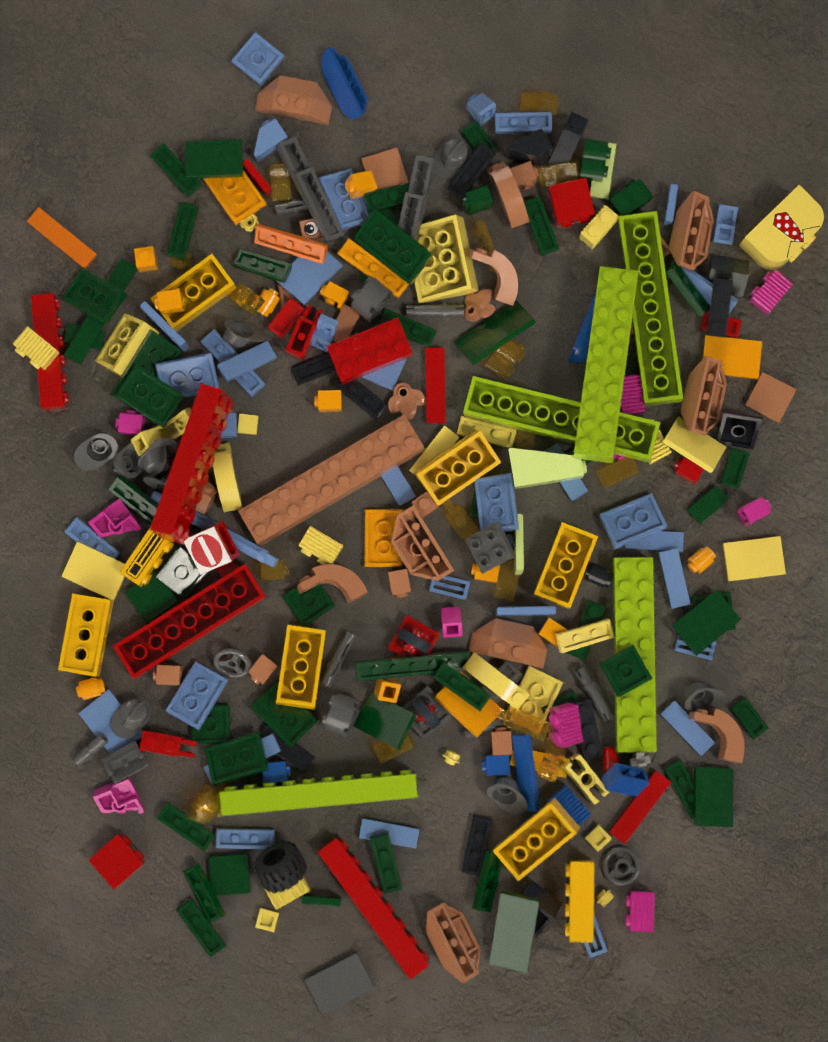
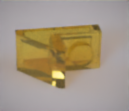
[520,90,558,115]
[373,732,416,763]

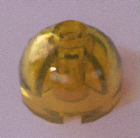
[187,783,221,824]

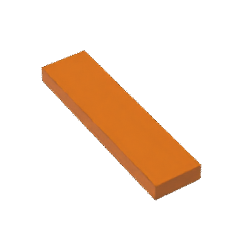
[27,207,97,269]
[254,224,328,264]

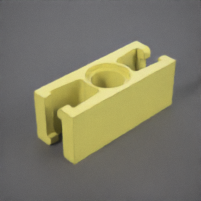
[560,753,609,805]

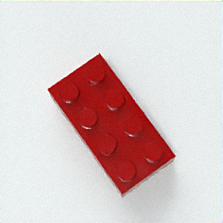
[327,318,412,385]

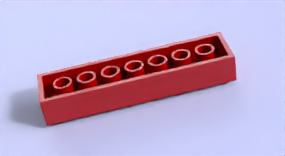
[150,384,233,545]
[113,564,267,679]

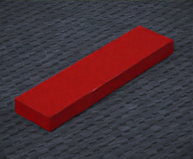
[426,348,446,424]
[609,770,671,844]

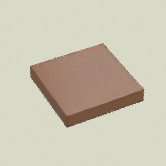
[361,148,409,191]
[745,372,797,424]

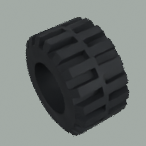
[253,841,307,893]

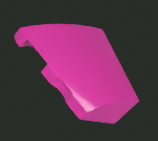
[88,498,141,538]
[93,776,145,814]

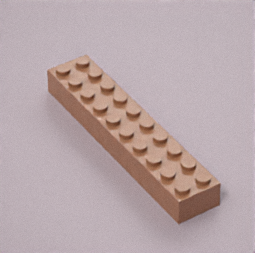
[238,414,425,546]

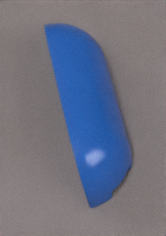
[321,48,368,119]
[568,291,596,364]

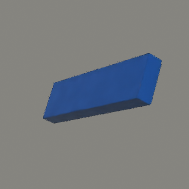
[511,734,541,812]

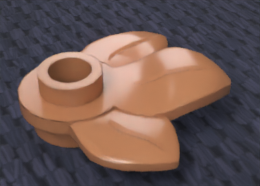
[464,289,496,322]
[388,382,426,420]

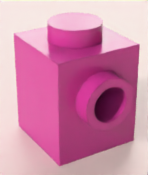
[115,410,145,436]
[441,607,462,638]

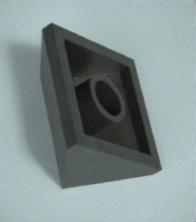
[707,254,749,298]

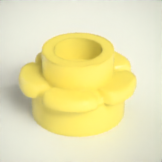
[240,214,259,232]
[442,749,461,765]
[596,889,614,907]

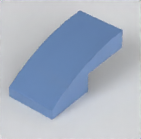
[713,204,738,245]
[311,314,339,353]

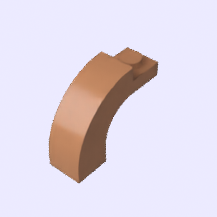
[486,161,529,228]
[468,247,518,306]
[297,564,368,604]
[688,709,745,763]

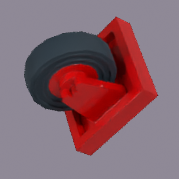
[387,615,440,656]

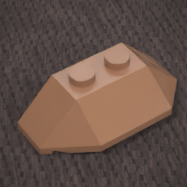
[255,75,332,125]
[669,191,714,270]
[680,356,727,436]
[391,505,454,581]
[469,618,547,669]
[426,903,480,983]

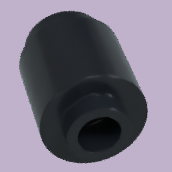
[583,563,613,588]

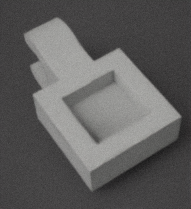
[628,751,651,767]

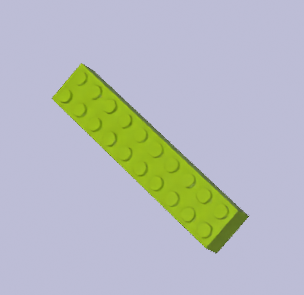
[618,211,683,407]
[574,266,638,463]
[463,376,660,463]
[612,557,657,752]
[220,769,418,816]

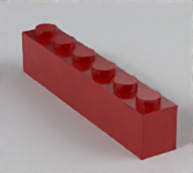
[31,293,69,411]

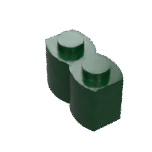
[580,139,611,182]
[608,179,654,216]
[462,185,493,216]

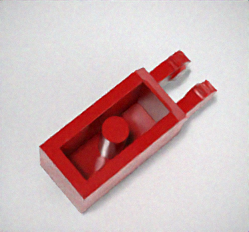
[285,305,323,361]
[139,730,197,758]

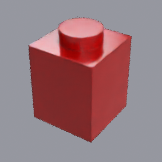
[674,456,704,484]

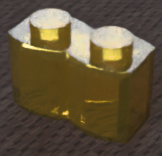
[485,339,526,380]

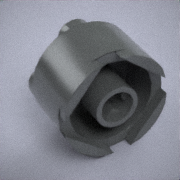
[351,276,394,322]
[322,693,362,738]

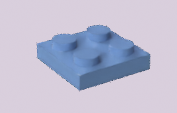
[231,32,285,86]

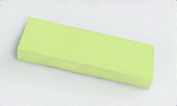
[590,143,616,200]
[514,514,524,575]

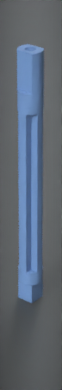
[151,491,279,567]

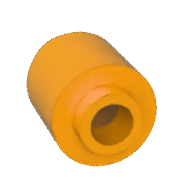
[254,288,280,317]
[687,546,716,574]
[76,677,106,700]

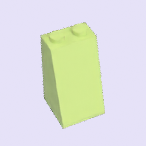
[509,448,587,489]

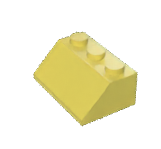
[95,313,160,377]

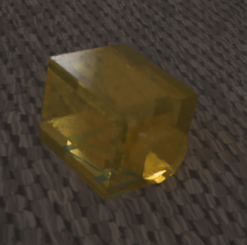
[260,560,289,582]

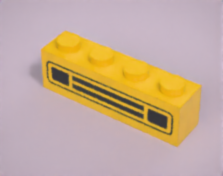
[119,528,174,587]

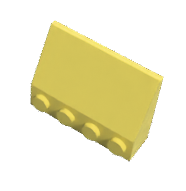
[414,214,479,303]

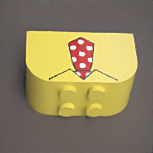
[739,185,824,270]

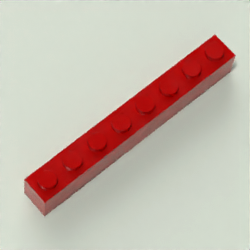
[318,837,430,980]

